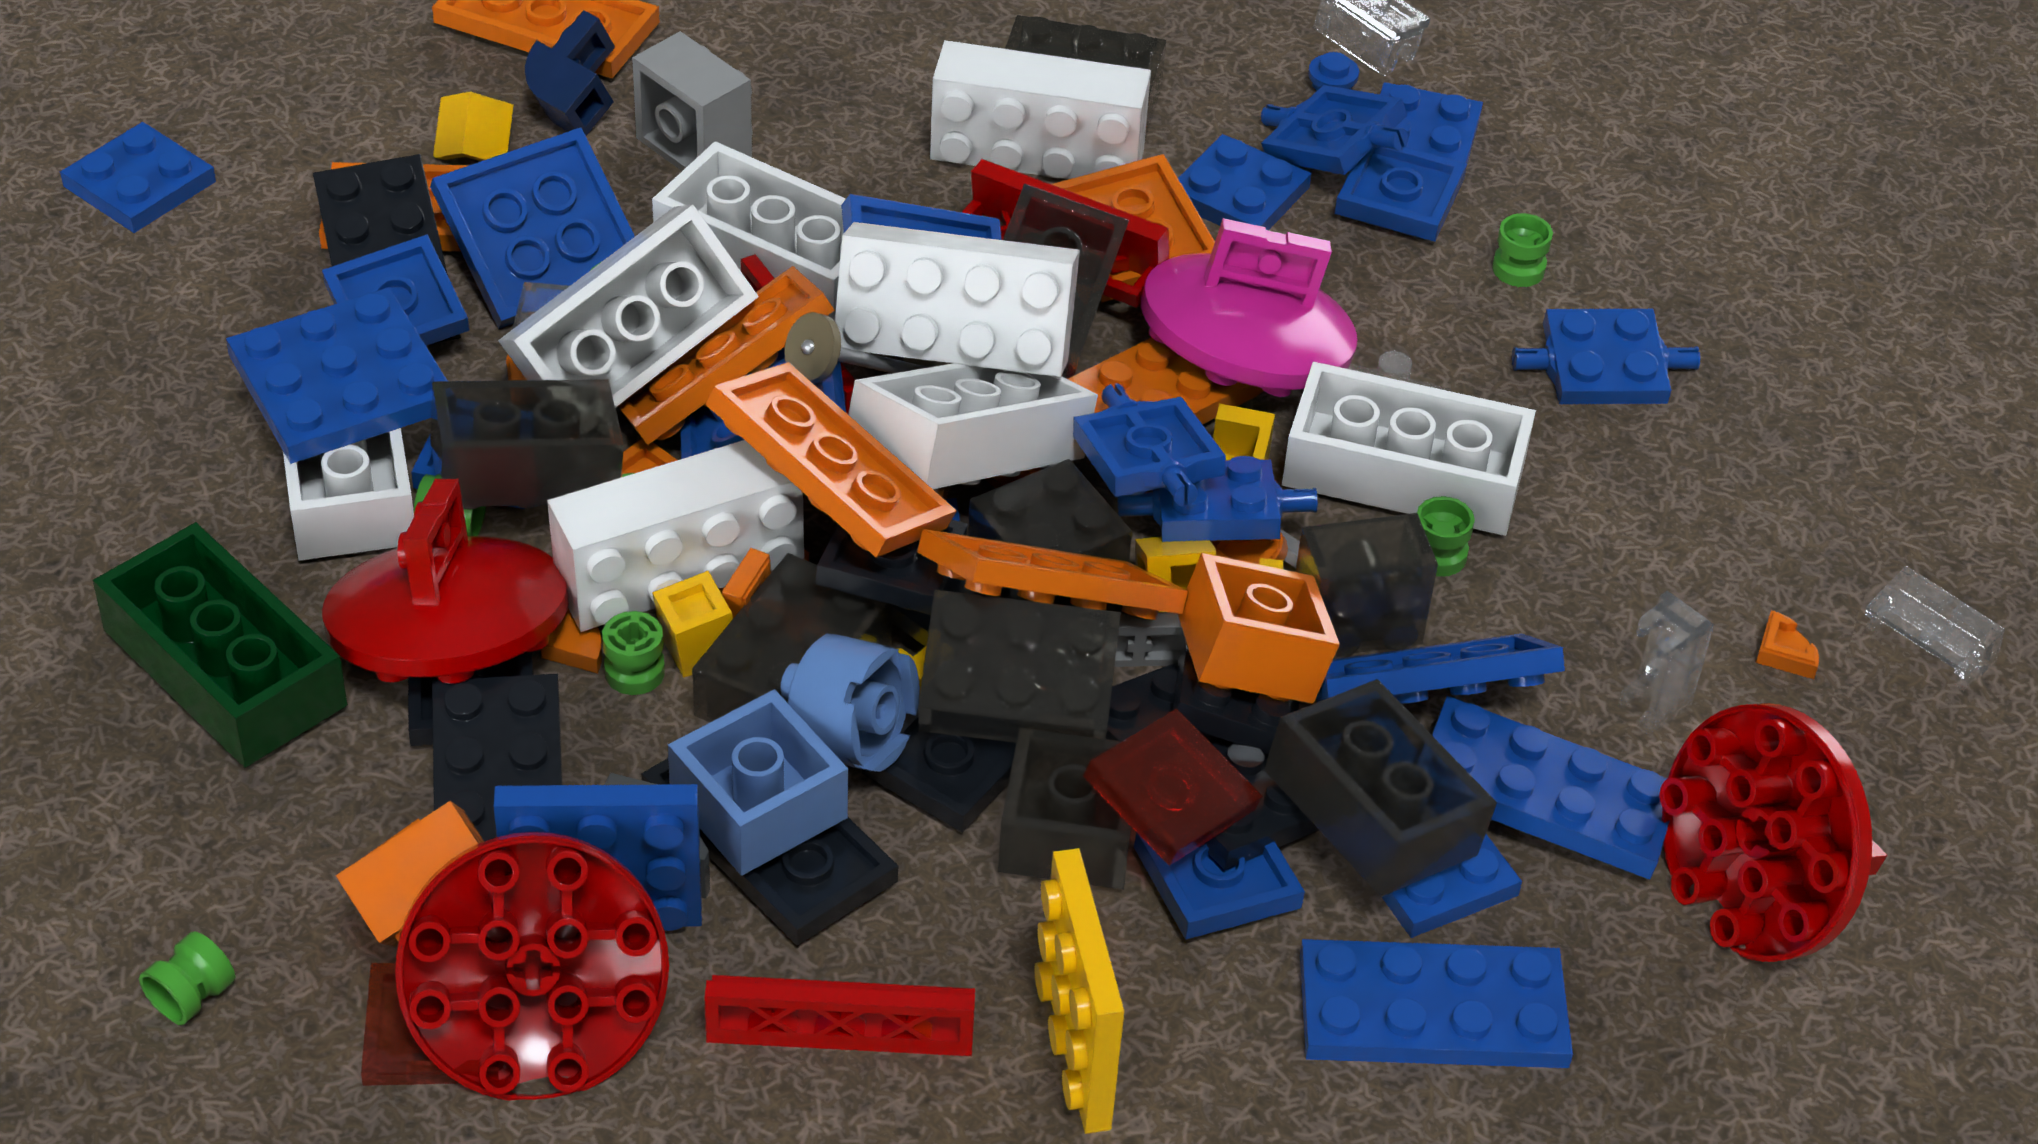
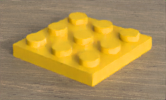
[1035,848,1124,1134]

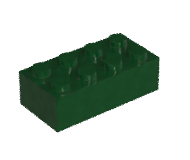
[93,522,348,768]

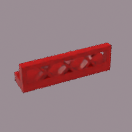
[962,159,1169,308]
[704,975,975,1056]

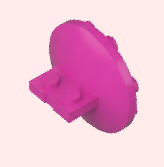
[1141,218,1357,397]

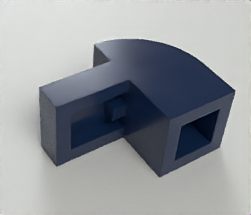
[525,10,615,136]

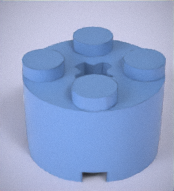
[781,633,920,772]

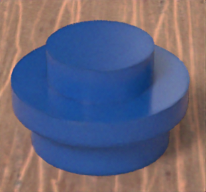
[1308,52,1359,90]

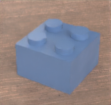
[668,689,848,876]

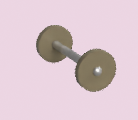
[785,312,953,383]

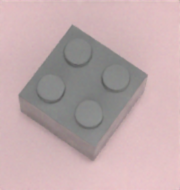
[632,31,753,171]

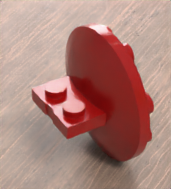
[322,479,569,683]
[1659,703,1887,962]
[395,832,669,1101]

